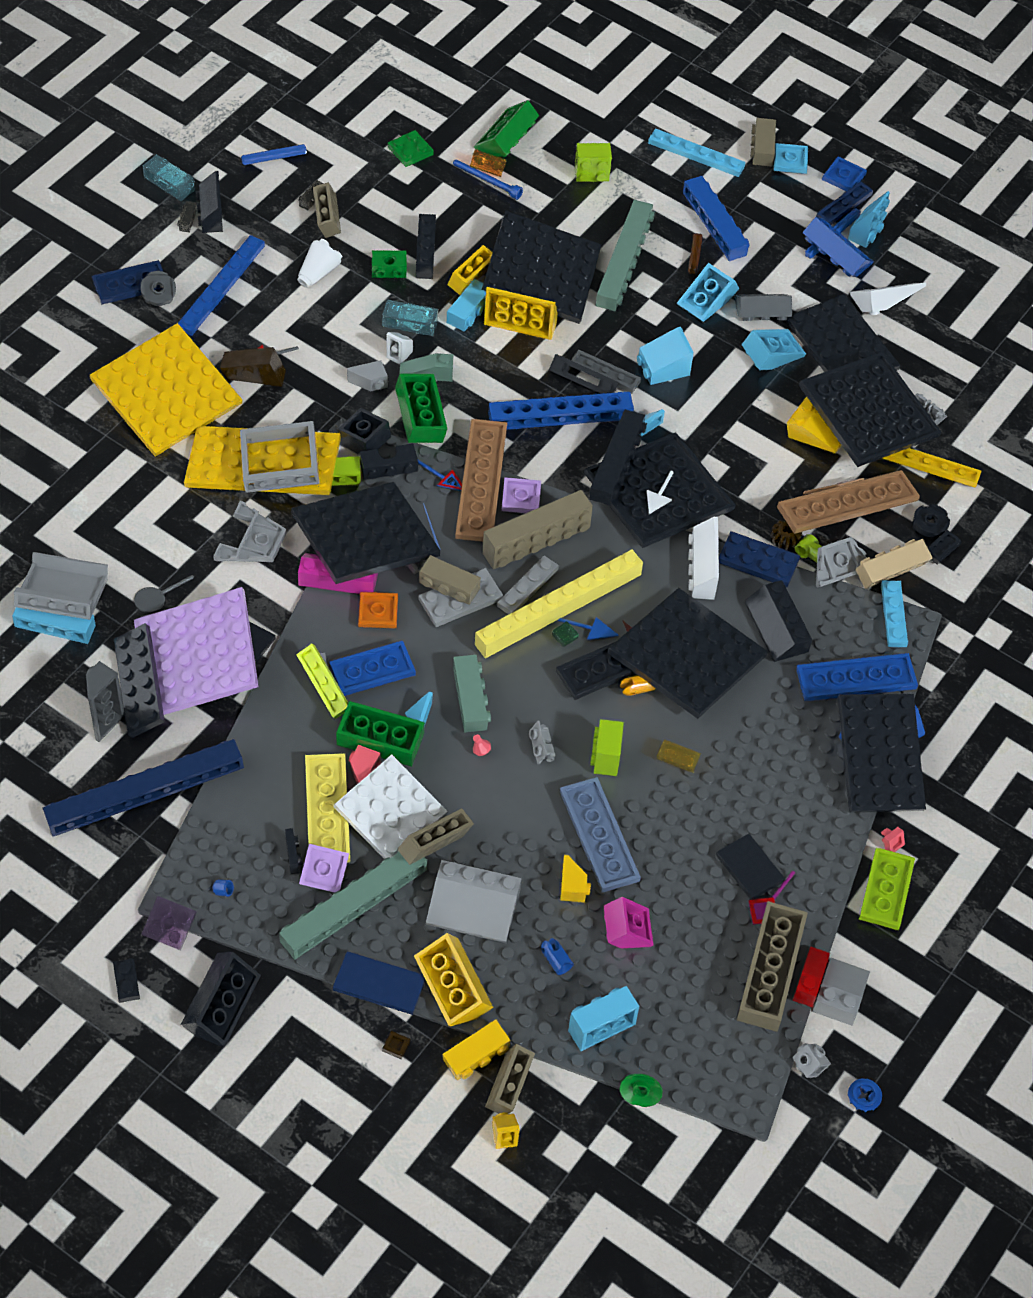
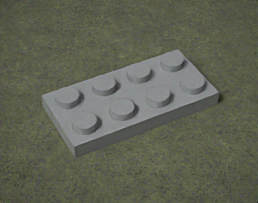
[419,568,503,627]

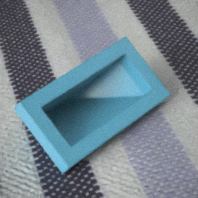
[641,409,665,436]
[405,692,433,727]

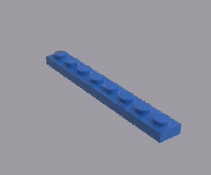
[178,235,265,336]

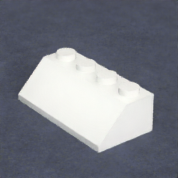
[688,517,719,600]

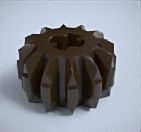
[770,520,802,551]

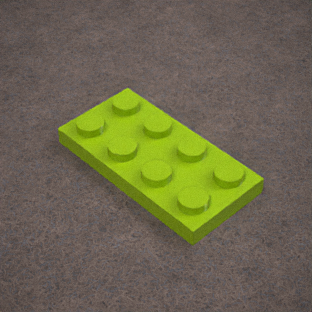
[859,847,915,930]

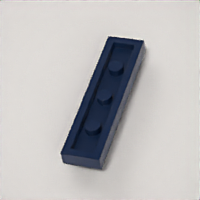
[816,182,873,225]

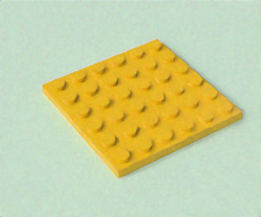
[90,323,243,456]

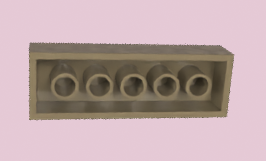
[482,490,593,570]
[737,901,808,1032]

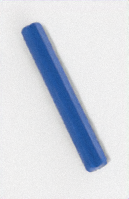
[241,144,307,165]

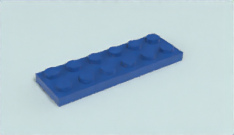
[796,653,918,701]

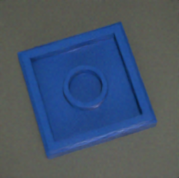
[822,157,867,191]

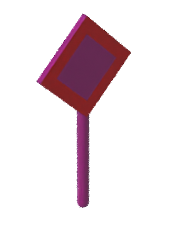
[748,871,795,925]

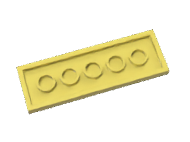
[305,753,350,863]

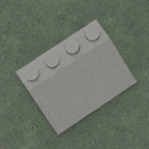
[426,860,521,943]

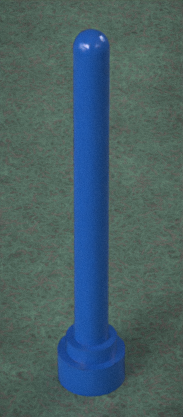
[453,159,523,200]

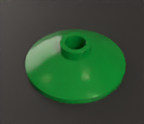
[620,1074,663,1107]

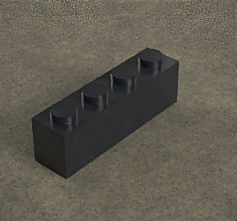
[416,214,436,279]

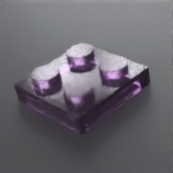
[141,896,197,951]

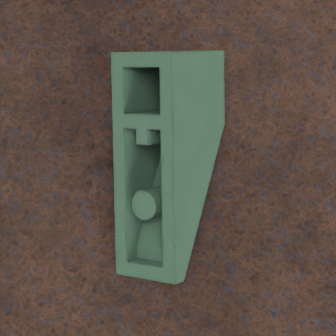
[399,353,454,382]

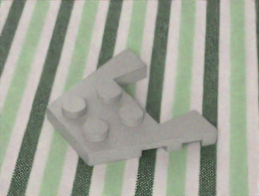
[214,501,286,562]

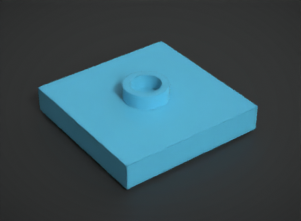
[774,143,808,174]

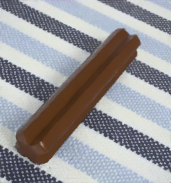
[688,233,703,274]

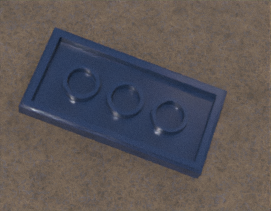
[92,260,163,305]
[333,951,426,1015]

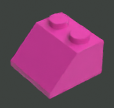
[604,897,653,949]

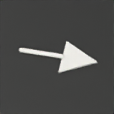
[647,471,673,514]

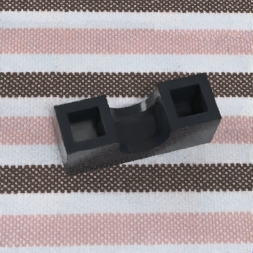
[360,443,418,480]

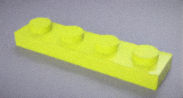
[296,644,348,719]

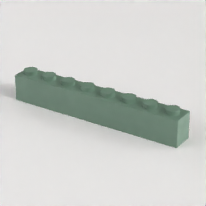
[596,199,655,311]
[279,851,427,960]

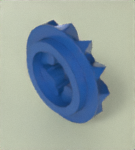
[847,1079,882,1112]

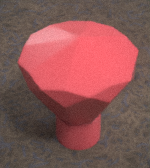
[473,734,491,756]

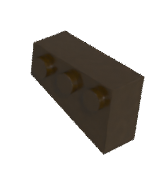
[220,347,286,387]

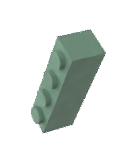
[453,655,491,733]

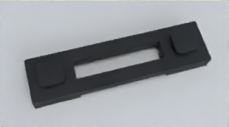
[549,354,620,393]

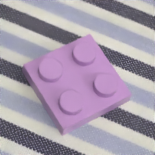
[502,478,541,513]
[299,844,349,893]

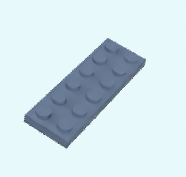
[560,777,641,893]

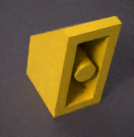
[560,855,591,903]
[492,1112,520,1149]

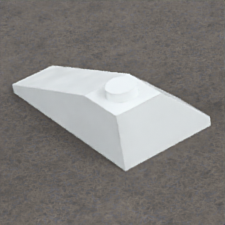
[850,283,926,315]

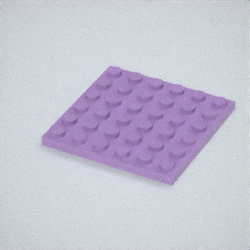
[134,587,259,715]

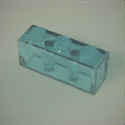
[143,154,195,201]
[382,300,438,336]

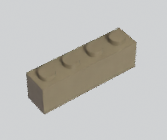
[397,808,474,865]

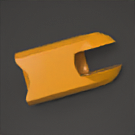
[620,675,655,696]

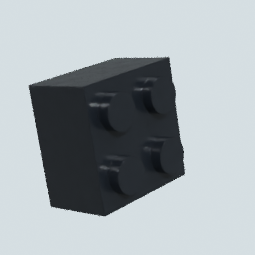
[338,408,391,454]

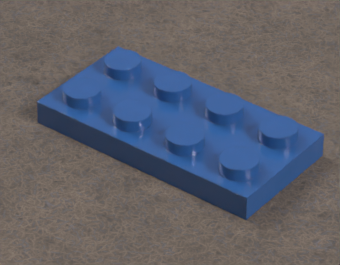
[329,641,416,696]

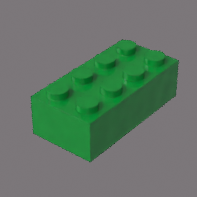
[395,374,448,443]
[336,701,425,767]

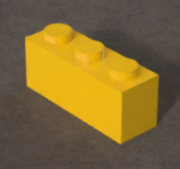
[448,245,492,295]
[442,1020,510,1081]

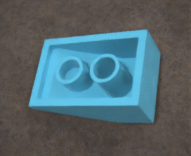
[677,263,739,322]
[742,329,806,370]

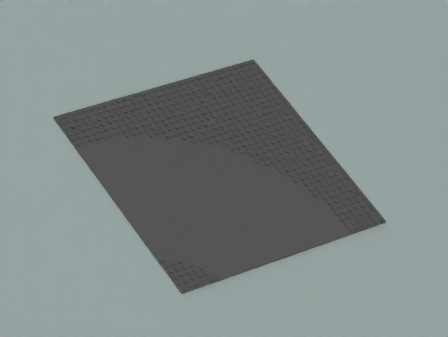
[138,435,942,1142]

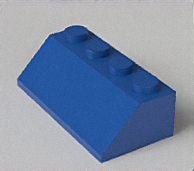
[803,217,873,277]

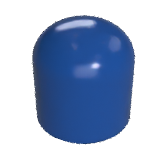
[212,879,234,897]

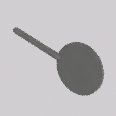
[134,575,194,613]

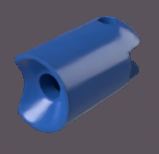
[541,938,573,975]

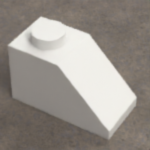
[386,332,413,364]

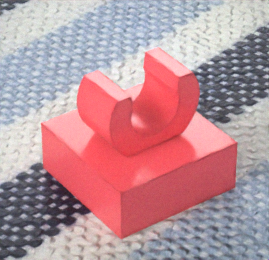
[881,827,905,852]

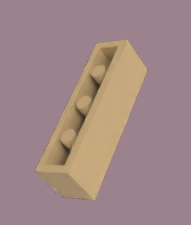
[855,539,933,589]

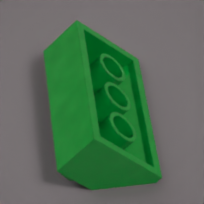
[474,100,539,158]

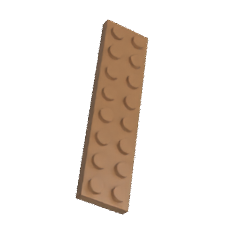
[455,419,507,542]
[777,470,920,534]

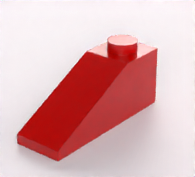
[793,946,830,1008]

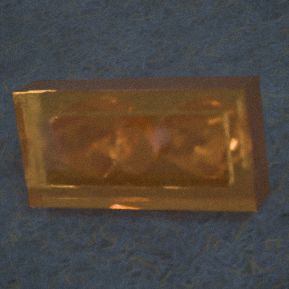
[470,149,507,177]

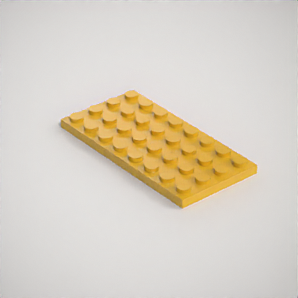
[184,426,341,495]

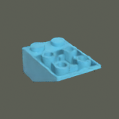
[848,191,890,248]

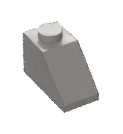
[347,360,388,391]

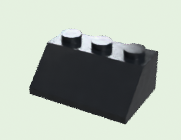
[196,171,223,233]

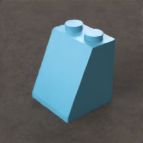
[637,327,694,385]

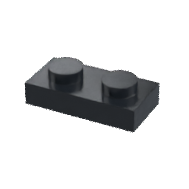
[285,828,302,874]
[113,958,140,1003]

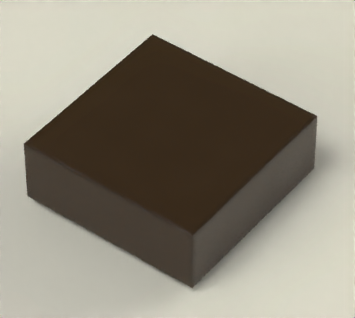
[382,1031,410,1060]

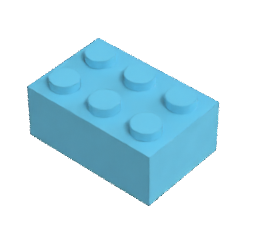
[568,986,639,1051]

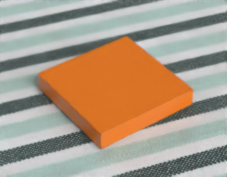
[358,592,398,628]

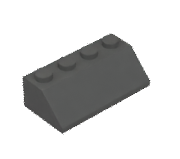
[86,661,125,742]

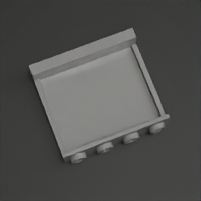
[14,552,108,620]

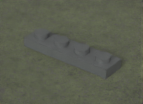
[571,350,641,394]

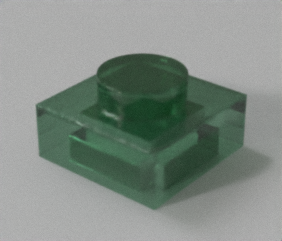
[552,621,579,647]

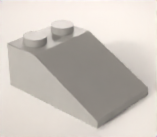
[813,958,870,1026]

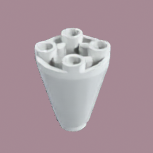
[297,239,342,288]

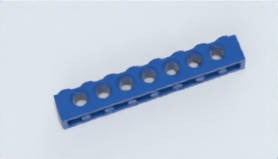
[488,392,634,429]

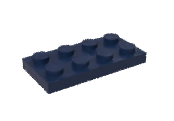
[718,531,800,588]

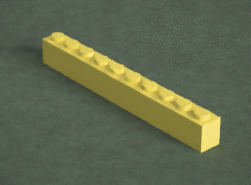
[475,550,643,659]

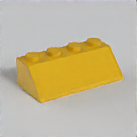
[414,933,493,1027]

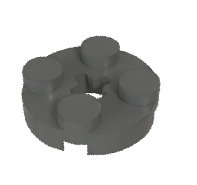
[141,271,176,306]

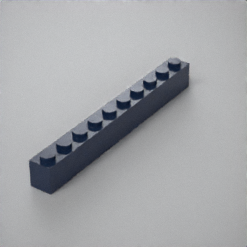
[42,739,244,837]

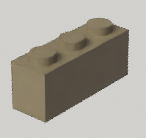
[750,118,776,166]
[313,182,341,238]
[419,555,481,605]
[485,1044,535,1114]

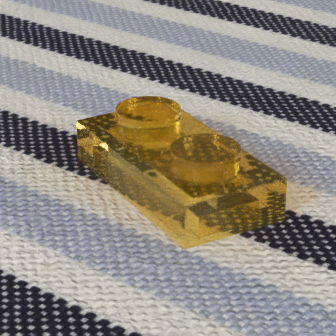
[656,739,701,773]

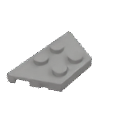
[816,537,867,588]

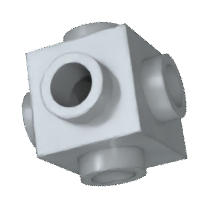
[792,1043,831,1078]

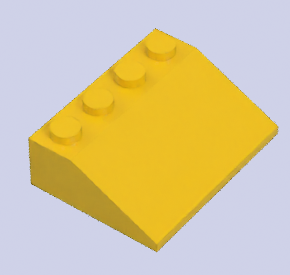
[484,287,558,340]
[787,397,841,453]

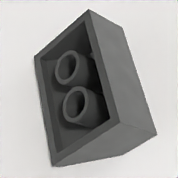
[735,294,792,321]

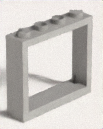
[240,421,320,493]

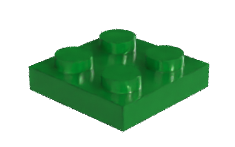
[388,130,433,167]

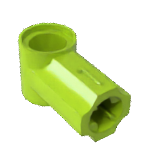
[795,534,822,562]

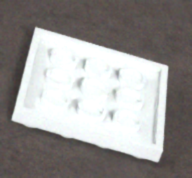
[334,755,447,859]

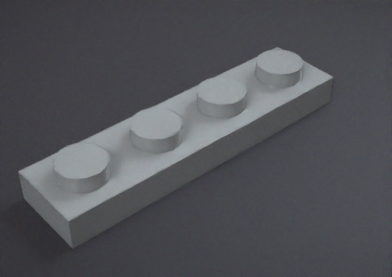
[497,556,559,614]

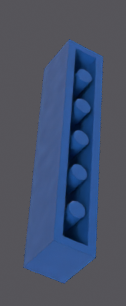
[683,176,750,261]

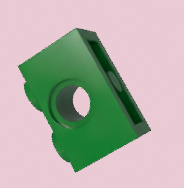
[372,250,407,278]

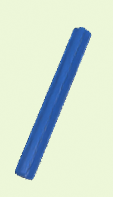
[805,208,861,259]

